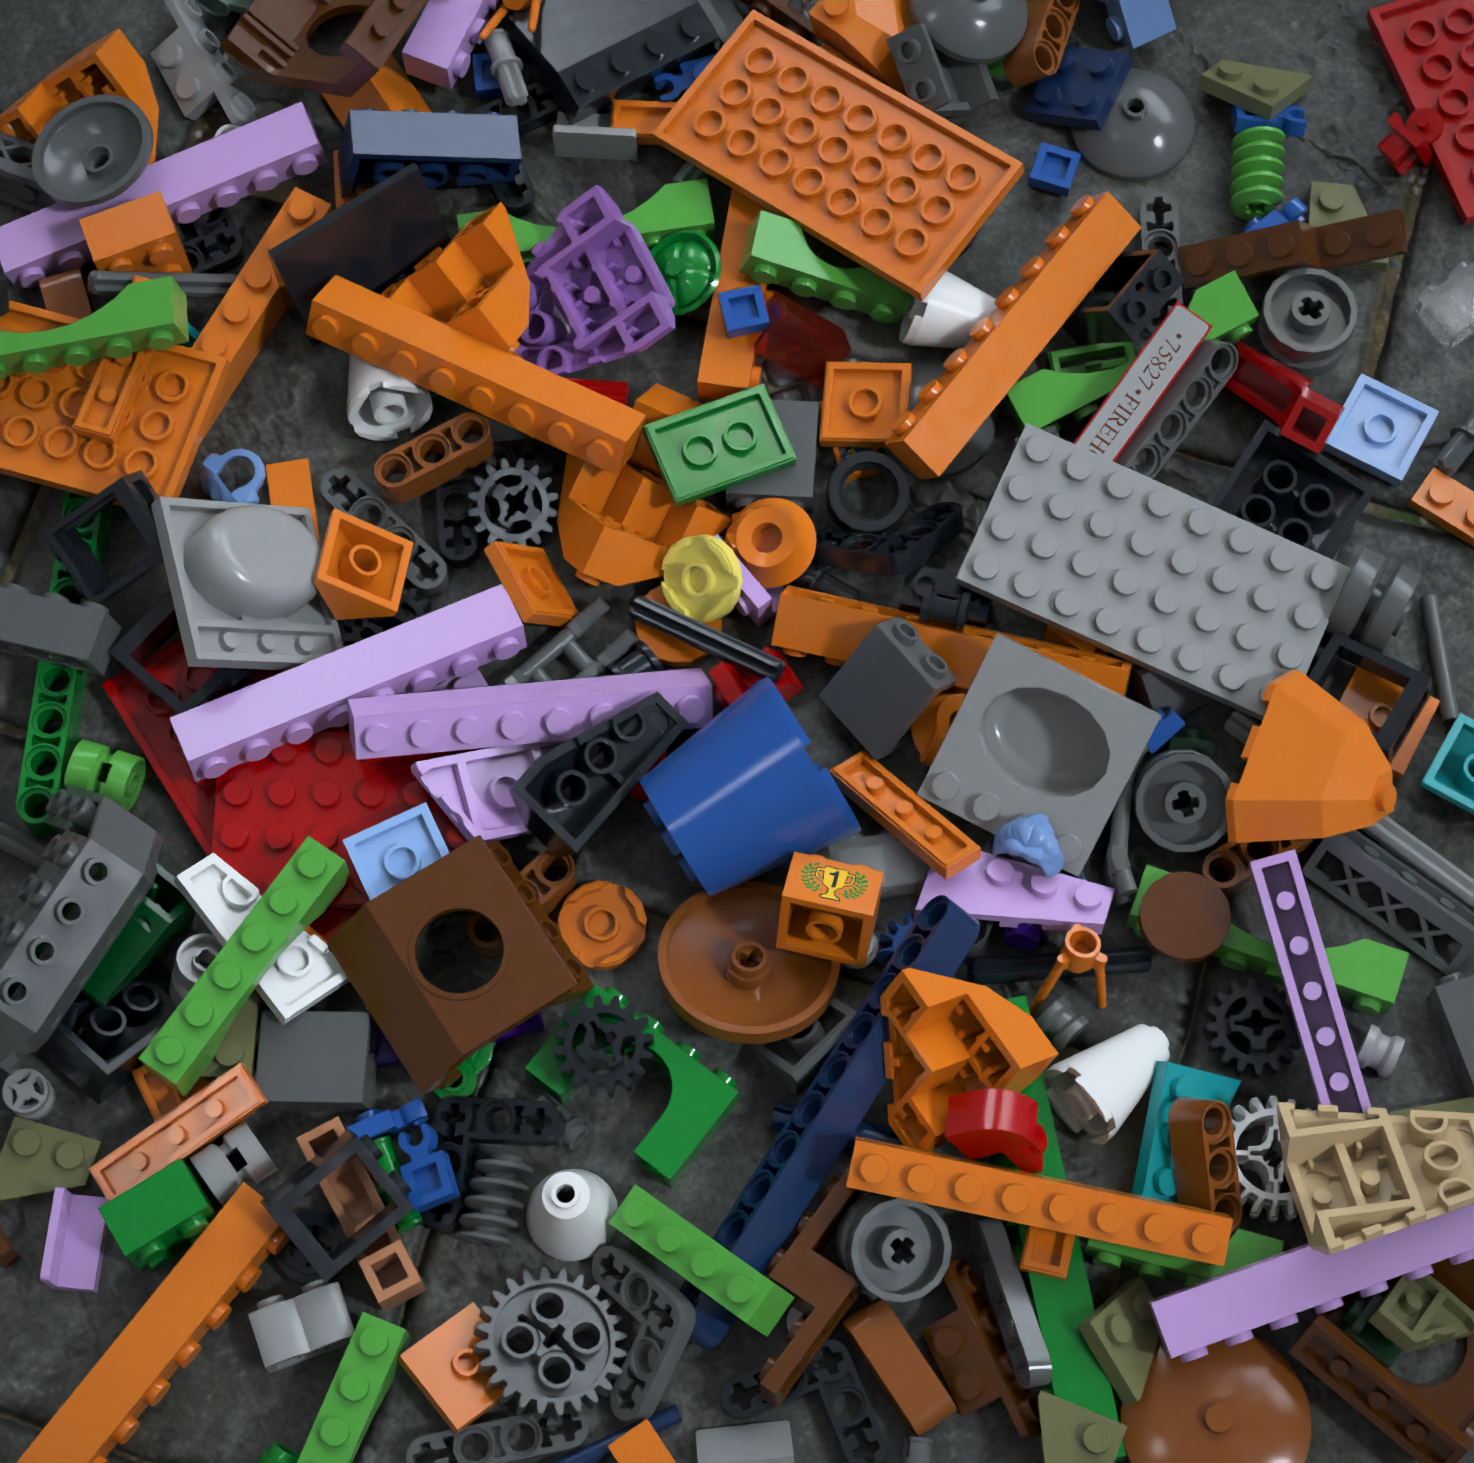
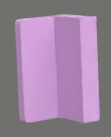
[40,1187,108,1293]

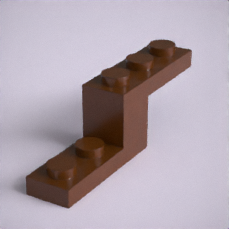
[1178,209,1408,291]
[758,1166,865,1409]

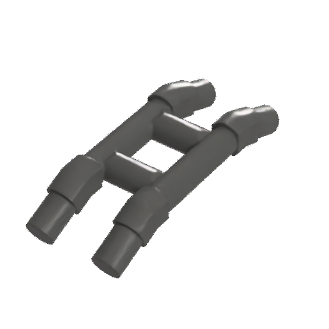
[496,596,640,686]
[1102,744,1149,909]

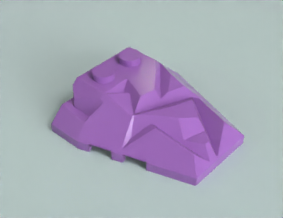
[515,185,675,376]

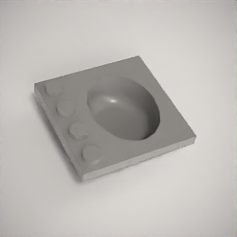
[151,496,344,670]
[917,633,1161,877]

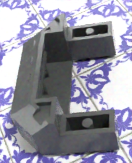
[0,784,168,1075]

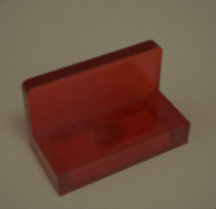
[753,291,851,387]

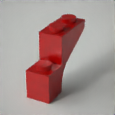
[1225,341,1345,454]

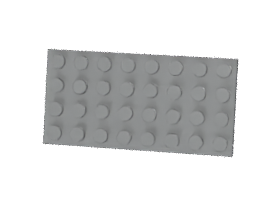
[954,423,1351,721]

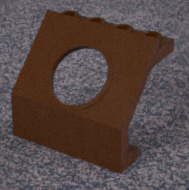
[220,0,427,97]
[326,835,595,1094]
[1289,1258,1474,1463]

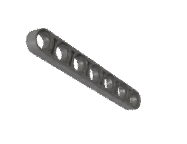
[1115,339,1238,479]

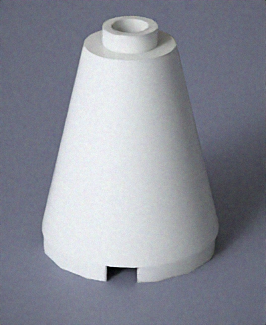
[899,271,997,349]
[347,354,433,441]
[1043,1024,1170,1145]
[526,1169,618,1262]

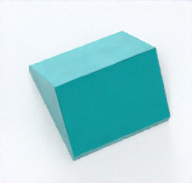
[1419,713,1474,815]

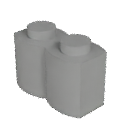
[248,1279,355,1373]

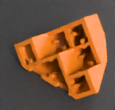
[808,0,915,97]
[0,28,159,165]
[380,202,530,354]
[557,453,731,586]
[1225,670,1397,843]
[880,968,1058,1152]

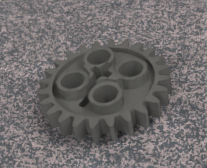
[473,1267,628,1422]

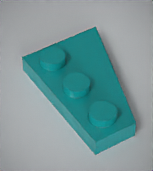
[1132,1061,1242,1203]

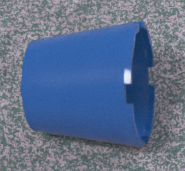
[639,677,862,897]

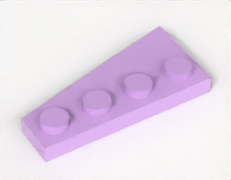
[914,851,1115,934]

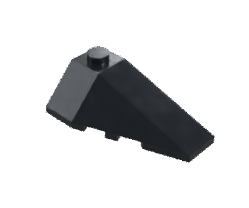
[509,692,688,858]

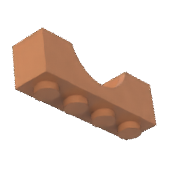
[296,1116,427,1312]

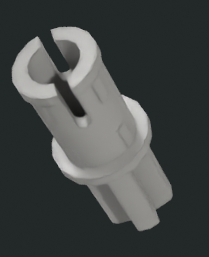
[484,29,528,107]

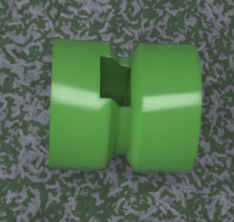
[64,739,146,811]

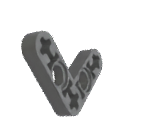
[592,1245,696,1421]

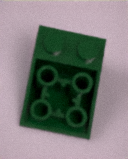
[35,862,196,1008]

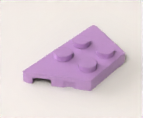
[410,740,568,842]

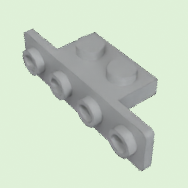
[150,0,258,126]

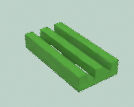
[1046,342,1136,373]

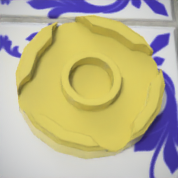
[661,534,743,623]

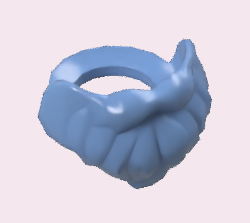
[199,448,266,504]
[992,814,1065,877]

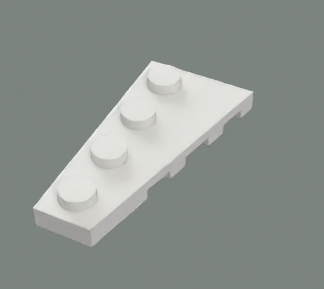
[174,853,350,1025]

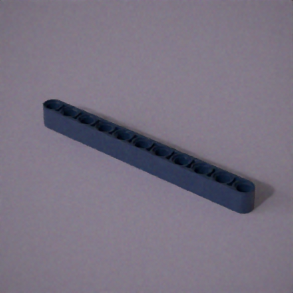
[667,895,980,1350]

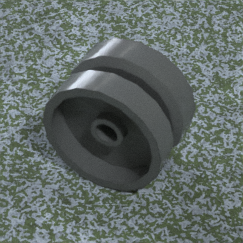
[1255,267,1358,378]
[1324,546,1423,653]
[1132,749,1231,852]
[834,1193,952,1303]

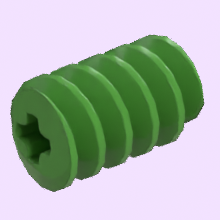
[1229,126,1286,221]

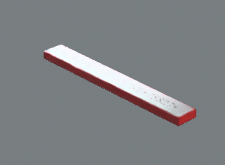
[1073,301,1213,462]

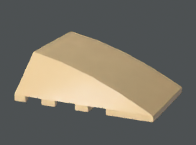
[1276,1102,1474,1255]

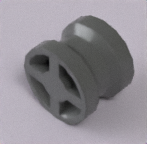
[1035,995,1091,1053]

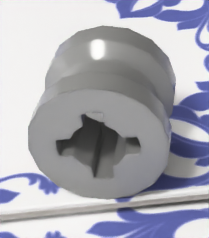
[1356,1023,1406,1080]
[2,1068,56,1121]

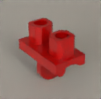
[1377,107,1444,177]

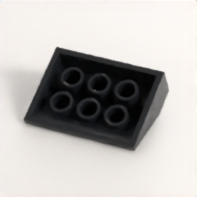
[507,0,719,125]
[268,162,451,347]
[1209,419,1376,559]
[8,902,177,1105]

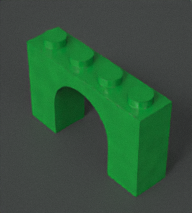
[525,983,739,1189]

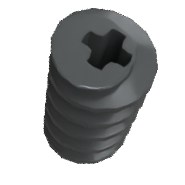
[454,1144,534,1248]

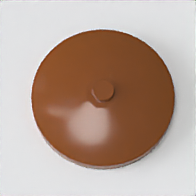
[657,881,841,1044]
[1119,1336,1311,1463]

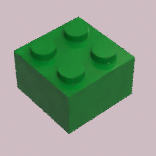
[98,1158,218,1272]

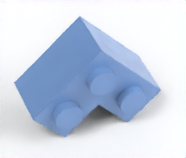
[1098,0,1177,49]

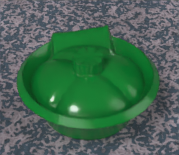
[649,230,721,315]

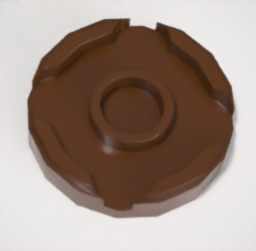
[1138,871,1231,964]

